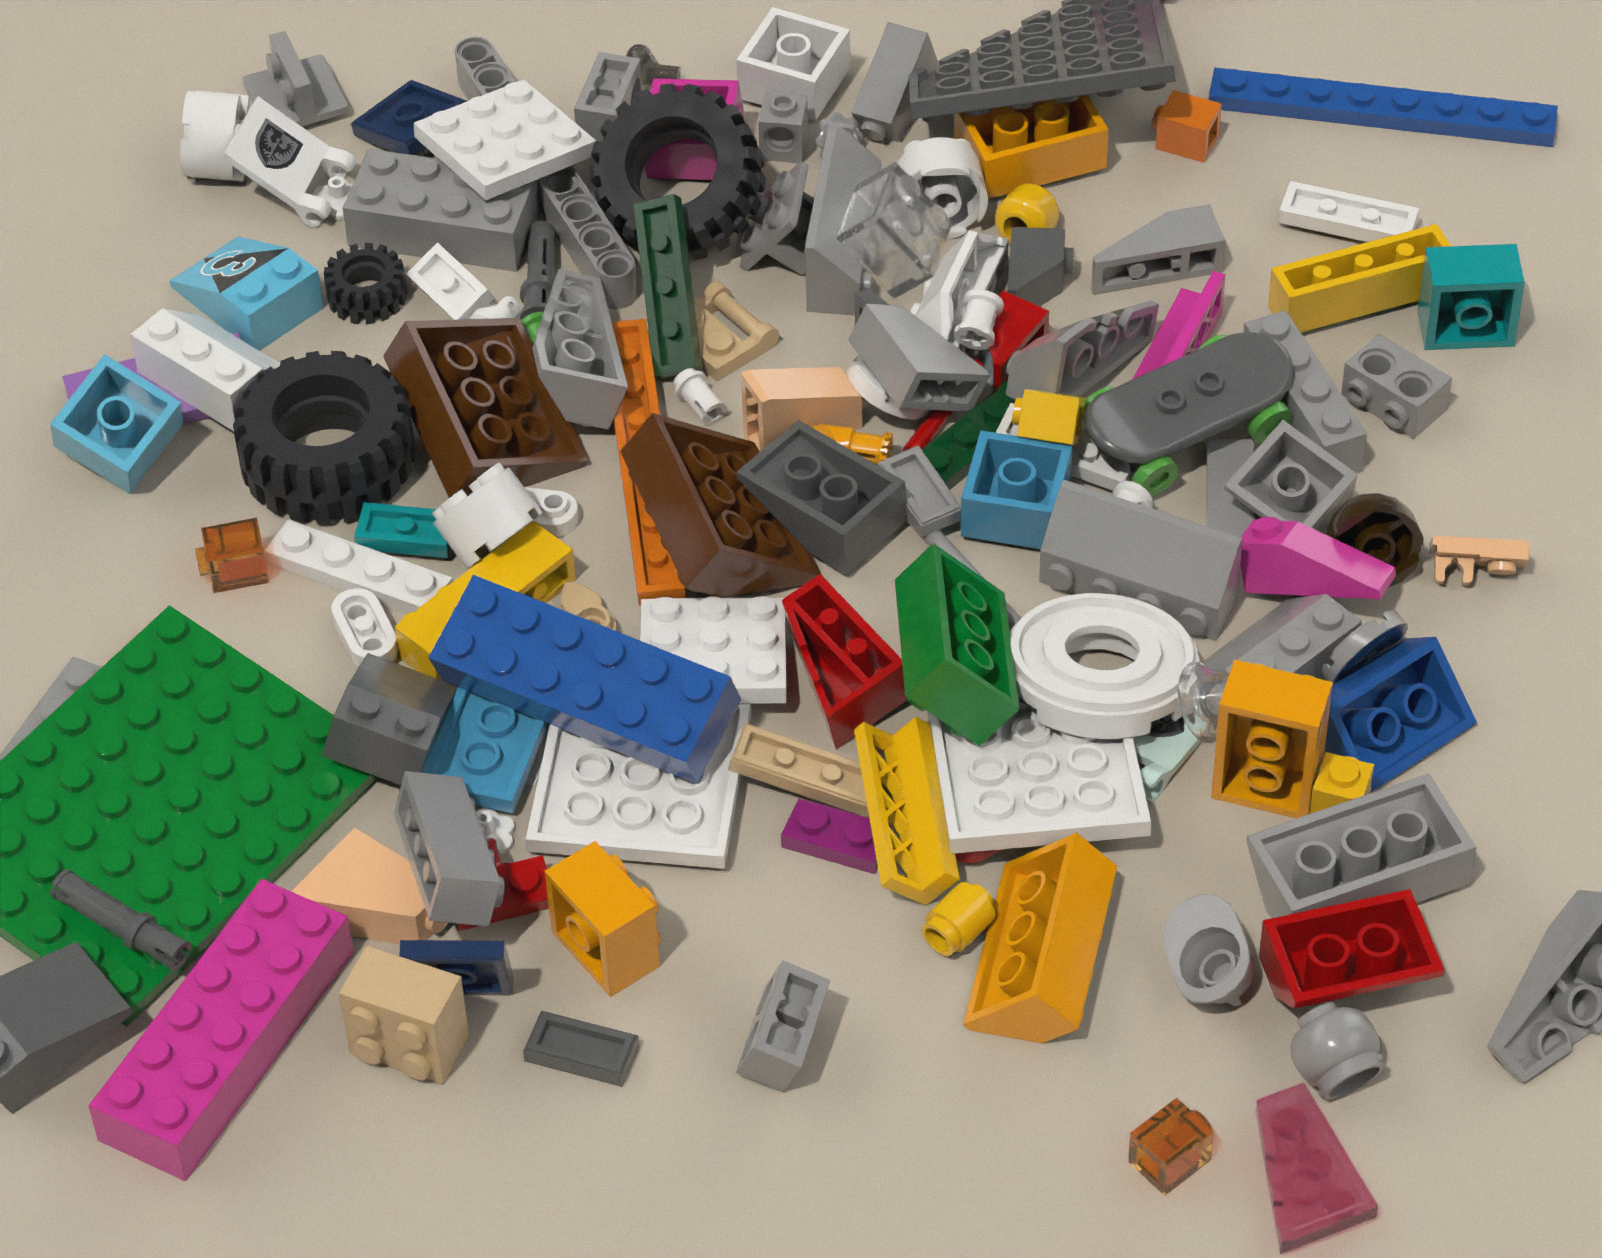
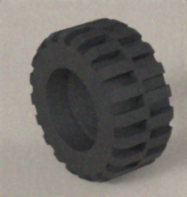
[590,83,766,261]
[233,350,416,525]

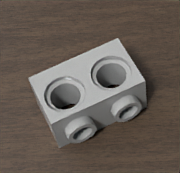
[574,52,642,142]
[1341,334,1452,439]
[736,960,830,1093]

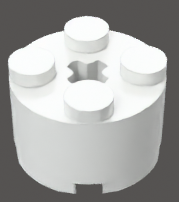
[180,90,250,182]
[894,137,988,240]
[432,462,543,569]

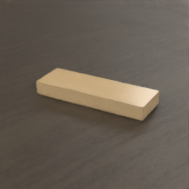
[728,723,869,818]

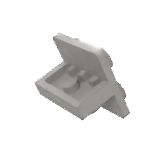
[243,31,349,127]
[740,161,814,275]

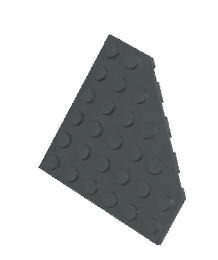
[909,0,1176,122]

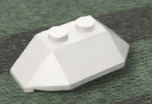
[911,230,1008,355]

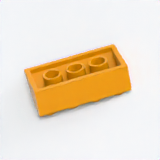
[963,832,1117,1044]

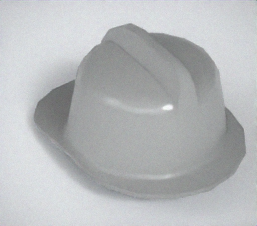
[1163,894,1254,1006]

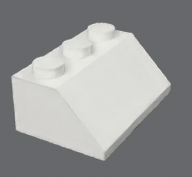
[130,308,280,431]

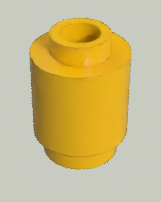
[921,882,996,956]

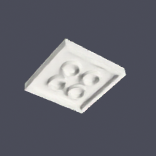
[414,79,596,200]
[640,596,786,704]

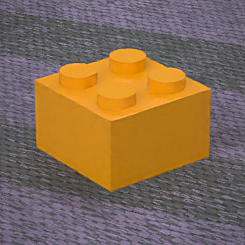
[545,841,661,997]

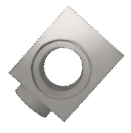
[758,92,808,163]

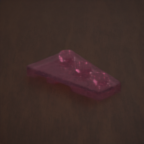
[1255,1082,1378,1254]

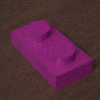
[781,798,892,874]

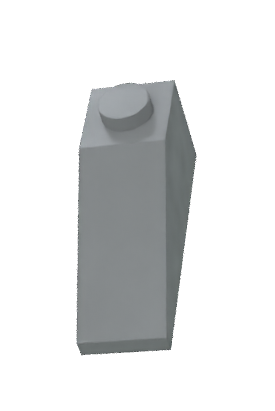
[1091,204,1225,295]

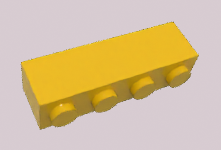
[1268,224,1451,333]
[394,521,576,680]

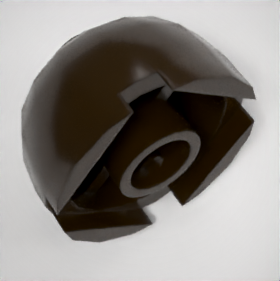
[1327,493,1424,588]

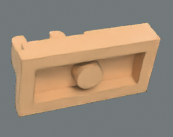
[1429,535,1529,586]

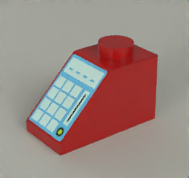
[979,290,1049,392]

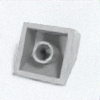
[1224,420,1358,532]

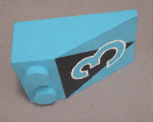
[170,236,324,351]

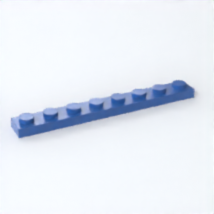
[1209,67,1558,147]

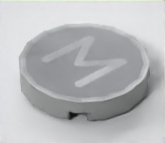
[1322,611,1408,684]

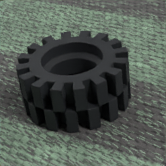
[324,243,407,325]

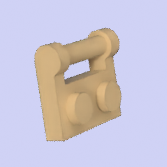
[694,281,779,382]

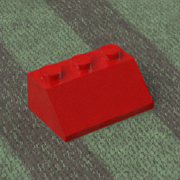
[1259,889,1445,1008]

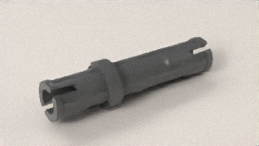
[50,869,191,971]

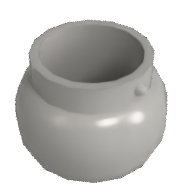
[1290,1002,1385,1100]

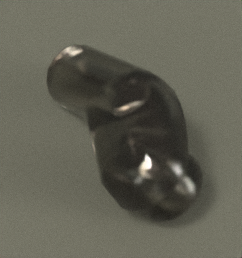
[626,44,681,85]

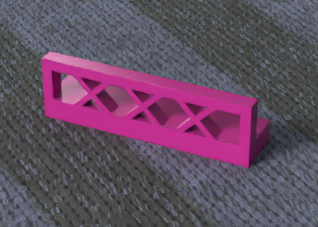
[1132,271,1226,380]

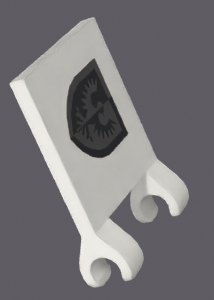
[222,96,356,228]

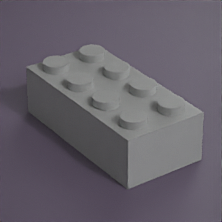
[342,149,540,272]

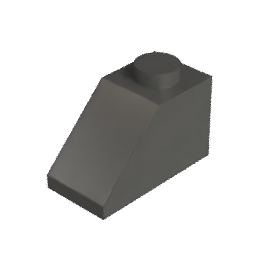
[1007,227,1073,306]

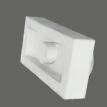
[406,243,495,320]

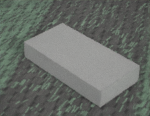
[877,446,961,537]

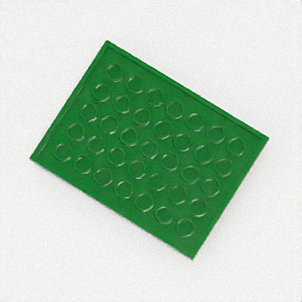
[0,605,379,1027]

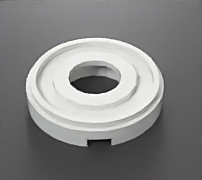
[1010,593,1199,739]

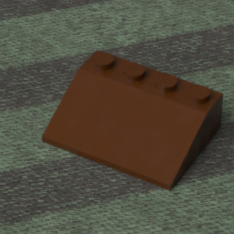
[383,318,589,498]
[620,413,821,597]

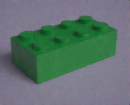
[895,543,1019,746]

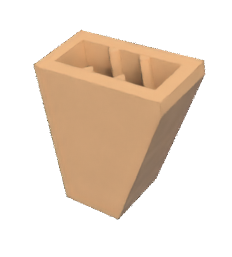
[741,367,866,452]
[291,828,448,944]

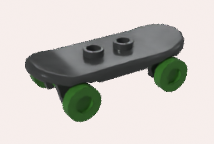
[1083,332,1293,497]

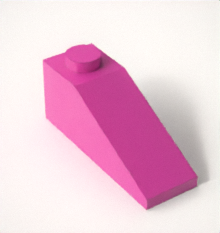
[1240,517,1396,599]

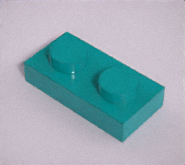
[354,502,451,558]

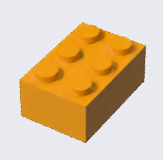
[954,94,1109,199]
[1211,659,1333,819]

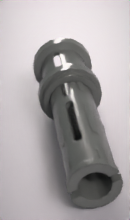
[519,221,556,320]

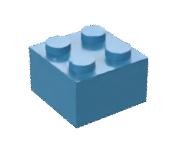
[961,430,1073,549]

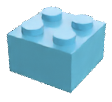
[50,354,183,494]

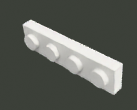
[264,519,453,614]

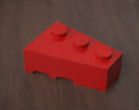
[782,574,908,749]

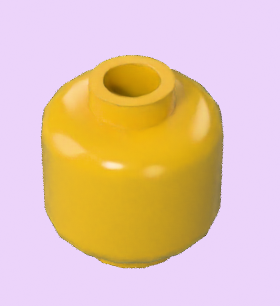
[995,183,1059,245]

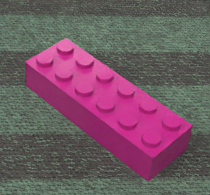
[88,879,354,1182]

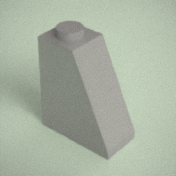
[851,22,940,142]
[848,304,990,411]

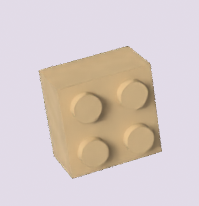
[339,946,470,1084]

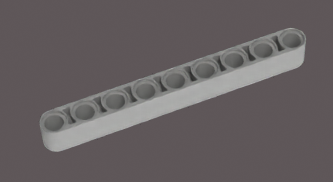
[455,37,637,309]

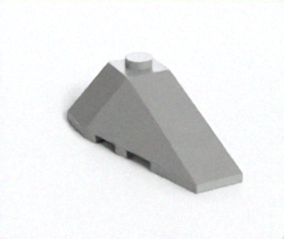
[532,269,628,430]
[1006,300,1159,400]
[1487,890,1602,1083]

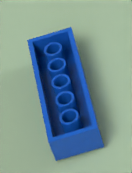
[428,575,742,784]

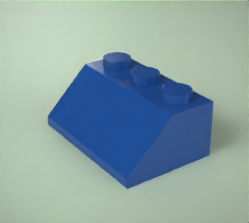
[1324,637,1477,792]

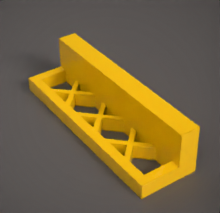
[854,717,960,905]

